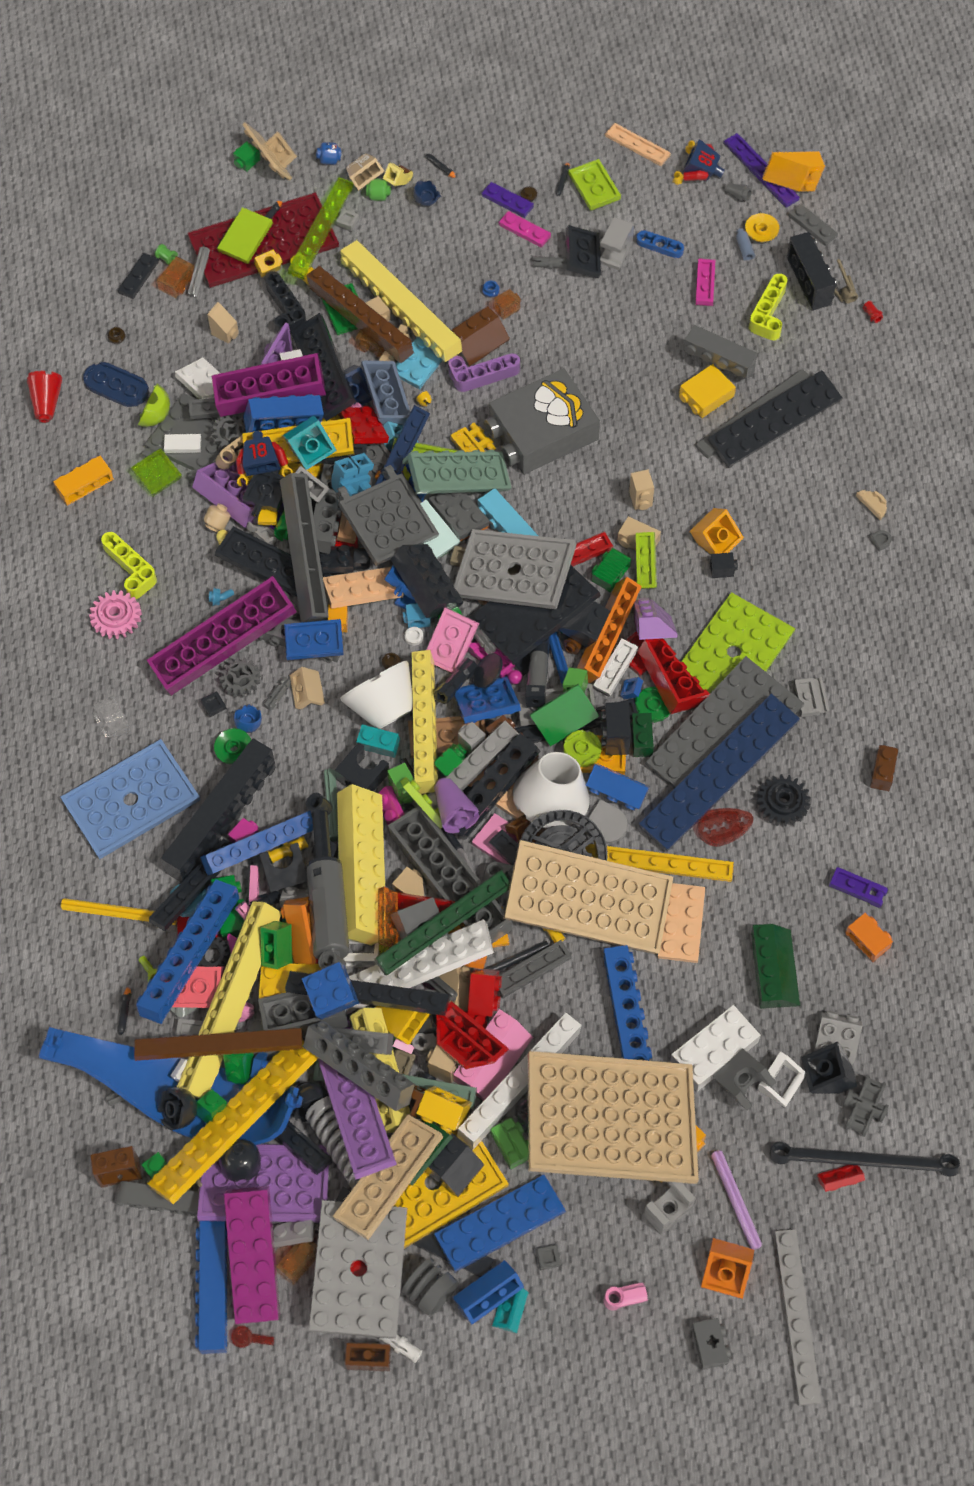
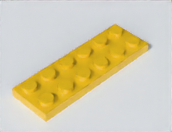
[243,418,354,463]

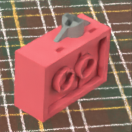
[166,966,225,1017]

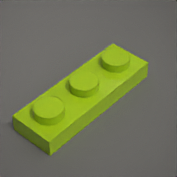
[635,532,657,588]
[400,777,443,829]

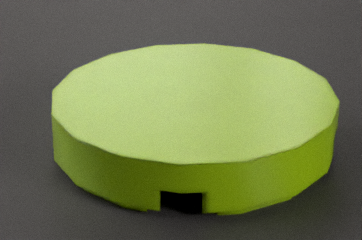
[564,730,602,767]

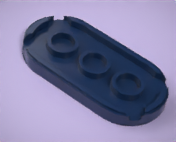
[83,362,149,407]

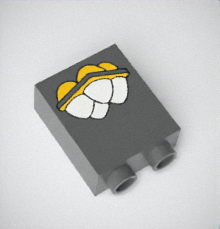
[484,368,600,475]

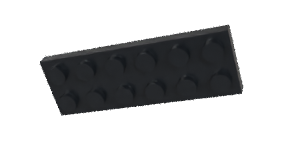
[215,526,330,596]

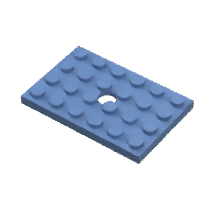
[60,739,201,859]

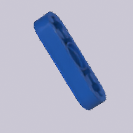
[636,230,684,258]

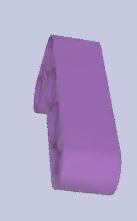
[448,353,520,392]

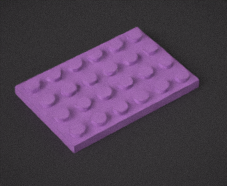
[197,1145,330,1222]

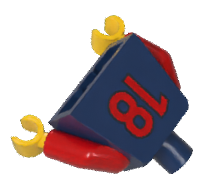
[673,139,725,184]
[236,431,293,486]

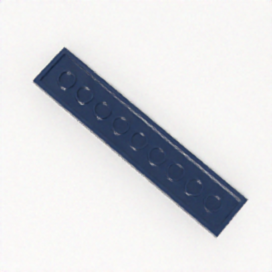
[639,693,800,852]

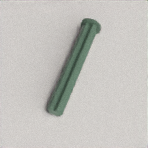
[324,768,338,842]

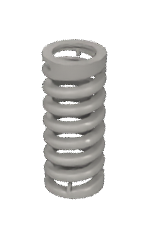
[305,1096,361,1188]

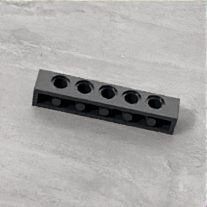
[457,733,541,840]

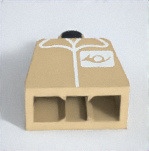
[346,154,384,190]

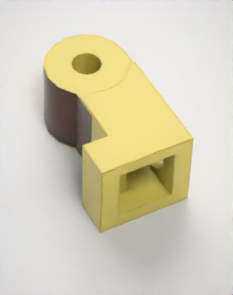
[383,163,413,186]

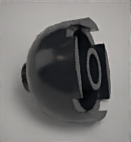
[292,1082,329,1122]
[158,1087,197,1130]
[219,1138,261,1182]

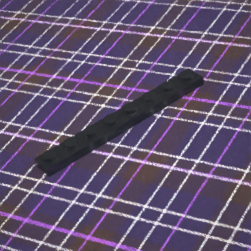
[285,971,450,1016]

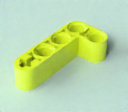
[749,274,787,340]
[101,532,157,599]

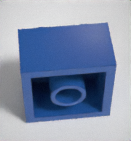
[302,962,359,1020]

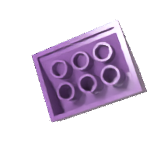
[192,457,256,527]

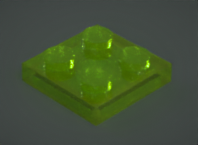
[131,448,182,497]

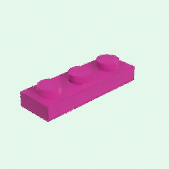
[499,211,551,248]
[695,259,715,306]

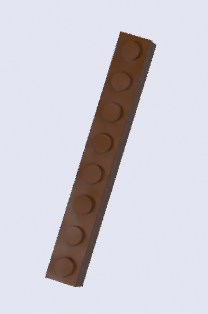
[306,266,414,363]

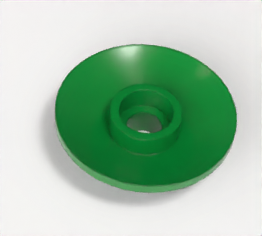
[214,728,251,765]

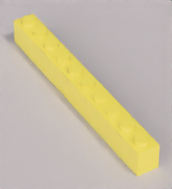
[340,240,462,362]
[177,902,281,1100]

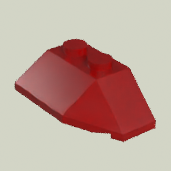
[437,1001,509,1069]

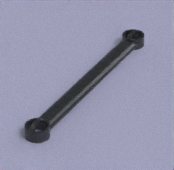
[770,1142,960,1177]

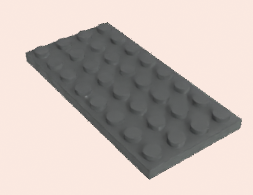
[646,656,804,789]

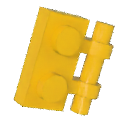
[450,423,496,452]

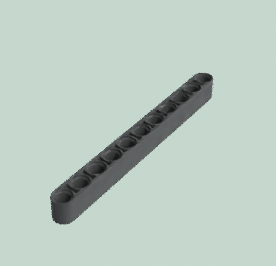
[115,1181,320,1234]

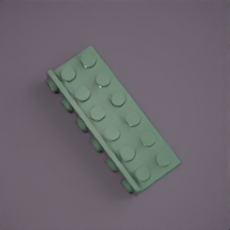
[402,450,511,494]

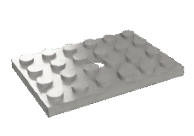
[454,529,577,609]
[309,1200,407,1339]

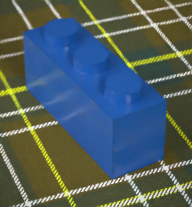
[586,763,650,811]
[453,1260,524,1325]

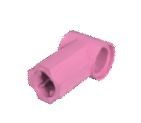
[603,1282,648,1310]

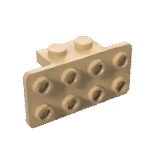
[242,122,297,180]

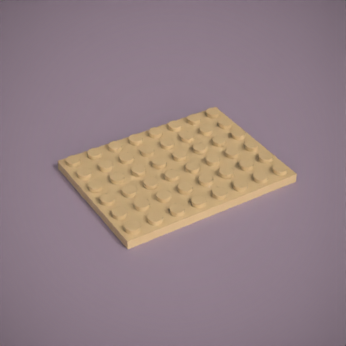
[528,1051,699,1184]

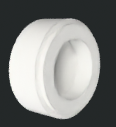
[405,627,423,646]

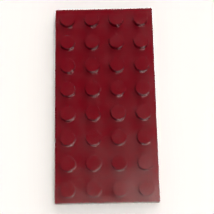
[188,192,339,288]

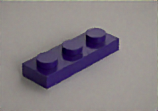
[482,182,534,218]

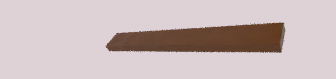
[134,1028,302,1061]

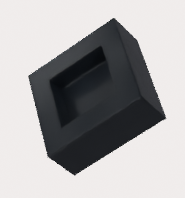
[200,691,227,717]

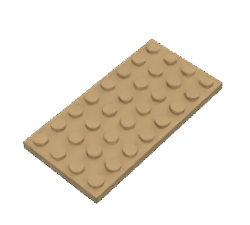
[503,840,673,955]

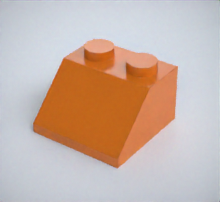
[701,1238,755,1299]

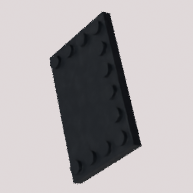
[469,564,601,665]

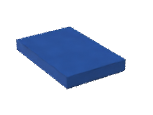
[284,619,344,660]

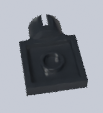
[319,545,370,574]

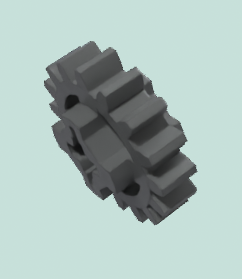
[210,414,246,451]
[219,657,261,697]

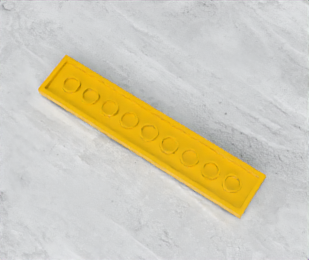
[147,1040,318,1204]

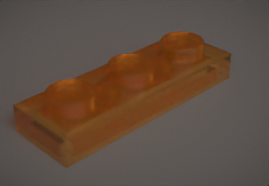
[378,886,398,948]

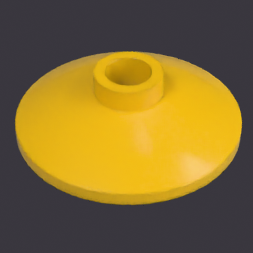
[745,213,779,242]

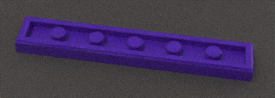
[724,133,800,208]

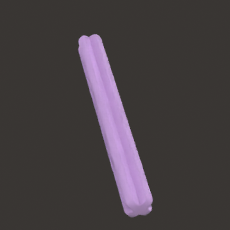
[711,1150,762,1250]

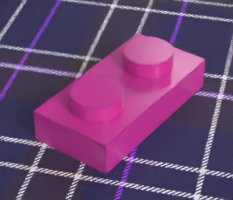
[378,786,404,825]

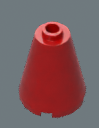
[26,371,62,423]

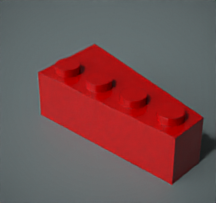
[638,638,710,715]

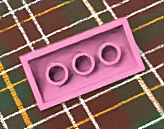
[453,1009,533,1101]

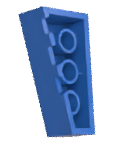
[243,394,324,433]

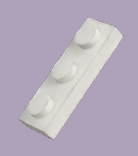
[593,639,639,696]

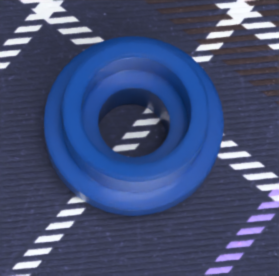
[482,280,500,297]

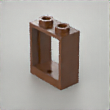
[90,1146,142,1188]

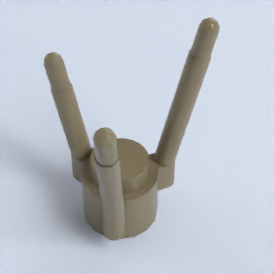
[834,259,858,304]

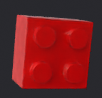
[468,968,502,1016]

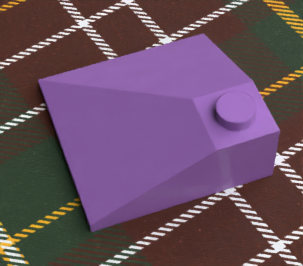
[261,323,293,365]

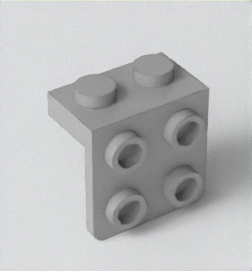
[814,1011,862,1065]

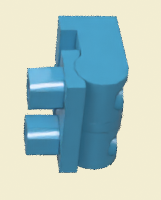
[331,453,374,497]

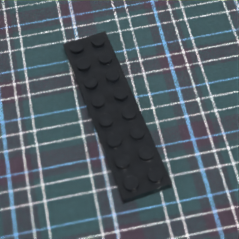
[291,313,356,421]
[708,370,843,468]

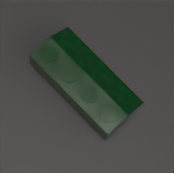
[751,924,800,1009]

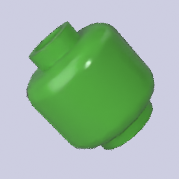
[366,178,391,201]

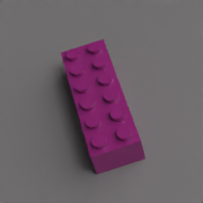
[211,353,326,417]
[224,1186,280,1324]

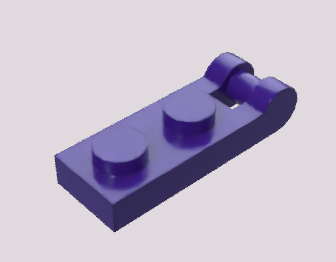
[829,867,888,908]

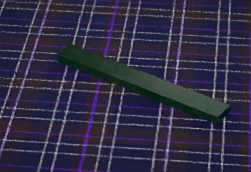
[374,870,510,976]

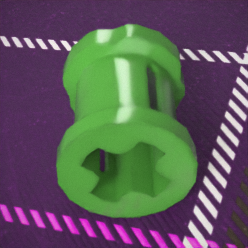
[155,244,178,266]

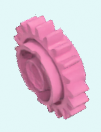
[89,590,142,639]

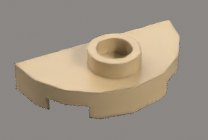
[856,490,887,520]

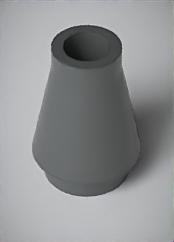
[726,182,752,202]

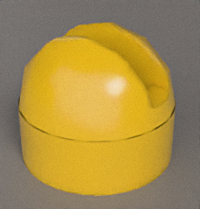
[416,391,432,407]

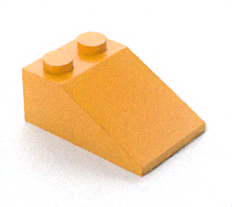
[762,152,825,192]

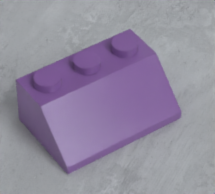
[634,598,677,640]

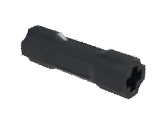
[434,658,478,704]

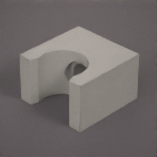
[600,217,634,270]
[644,1182,696,1236]

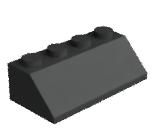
[683,325,758,379]
[258,992,349,1038]

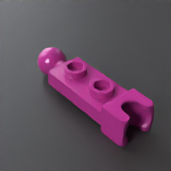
[468,639,522,685]

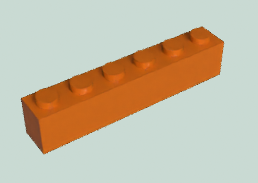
[576,577,642,683]

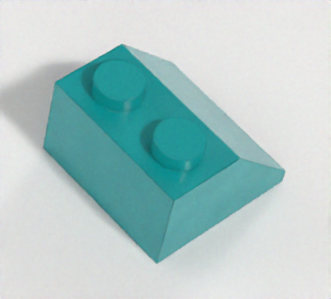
[283,416,337,470]

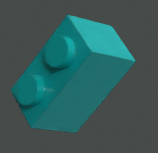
[356,724,400,758]

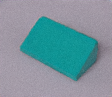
[492,1289,529,1333]

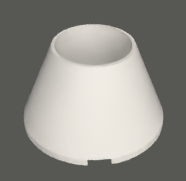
[340,661,413,729]
[513,752,590,828]

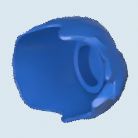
[234,704,262,733]

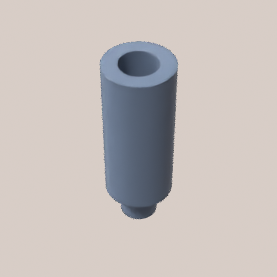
[736,228,755,261]

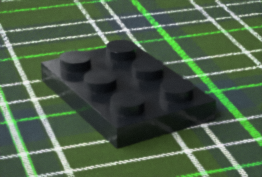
[566,225,601,278]

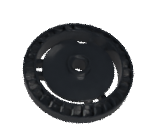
[518,810,608,861]

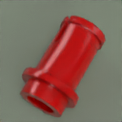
[862,301,883,323]

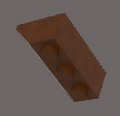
[451,306,510,367]

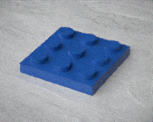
[454,677,521,724]

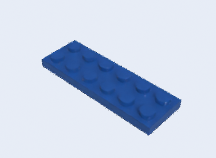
[434,1174,565,1272]

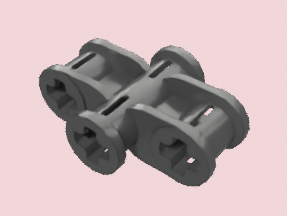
[843,1075,889,1137]

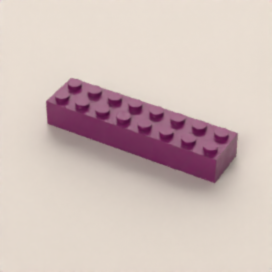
[147,576,297,696]

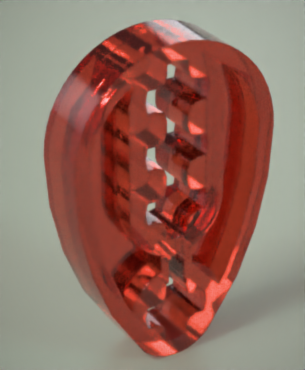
[698,808,753,847]

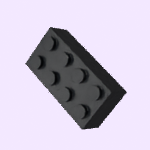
[787,231,837,311]
[391,544,464,618]

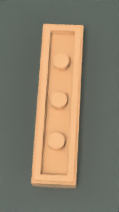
[605,123,670,166]

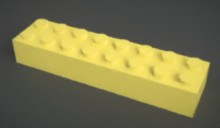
[337,784,387,946]

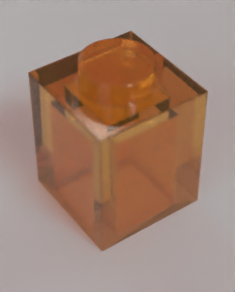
[493,289,521,320]

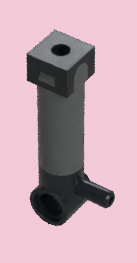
[525,637,550,708]

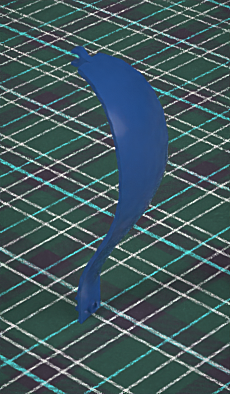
[39,1027,303,1145]

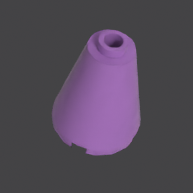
[434,778,480,833]

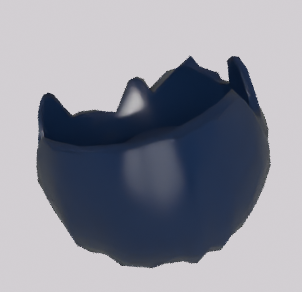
[413,181,441,206]

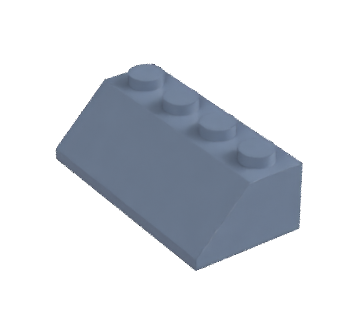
[361,361,410,426]

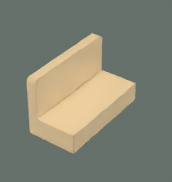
[290,667,325,709]

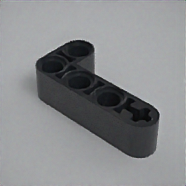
[265,271,306,335]

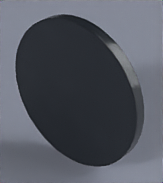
[473,653,503,689]

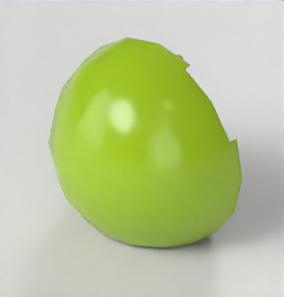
[138,383,170,427]

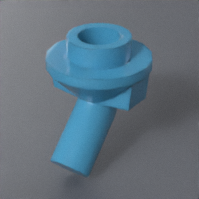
[209,588,234,606]

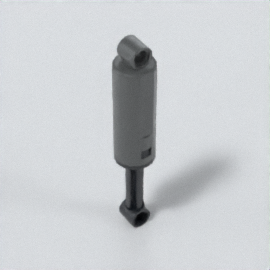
[306,793,349,969]

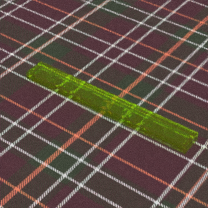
[287,177,354,280]

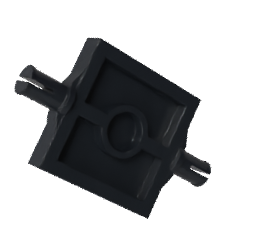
[242,466,284,518]

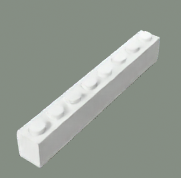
[457,1013,582,1150]

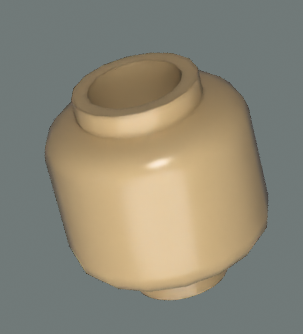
[204,503,231,532]

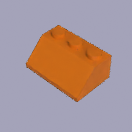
[281,897,318,965]

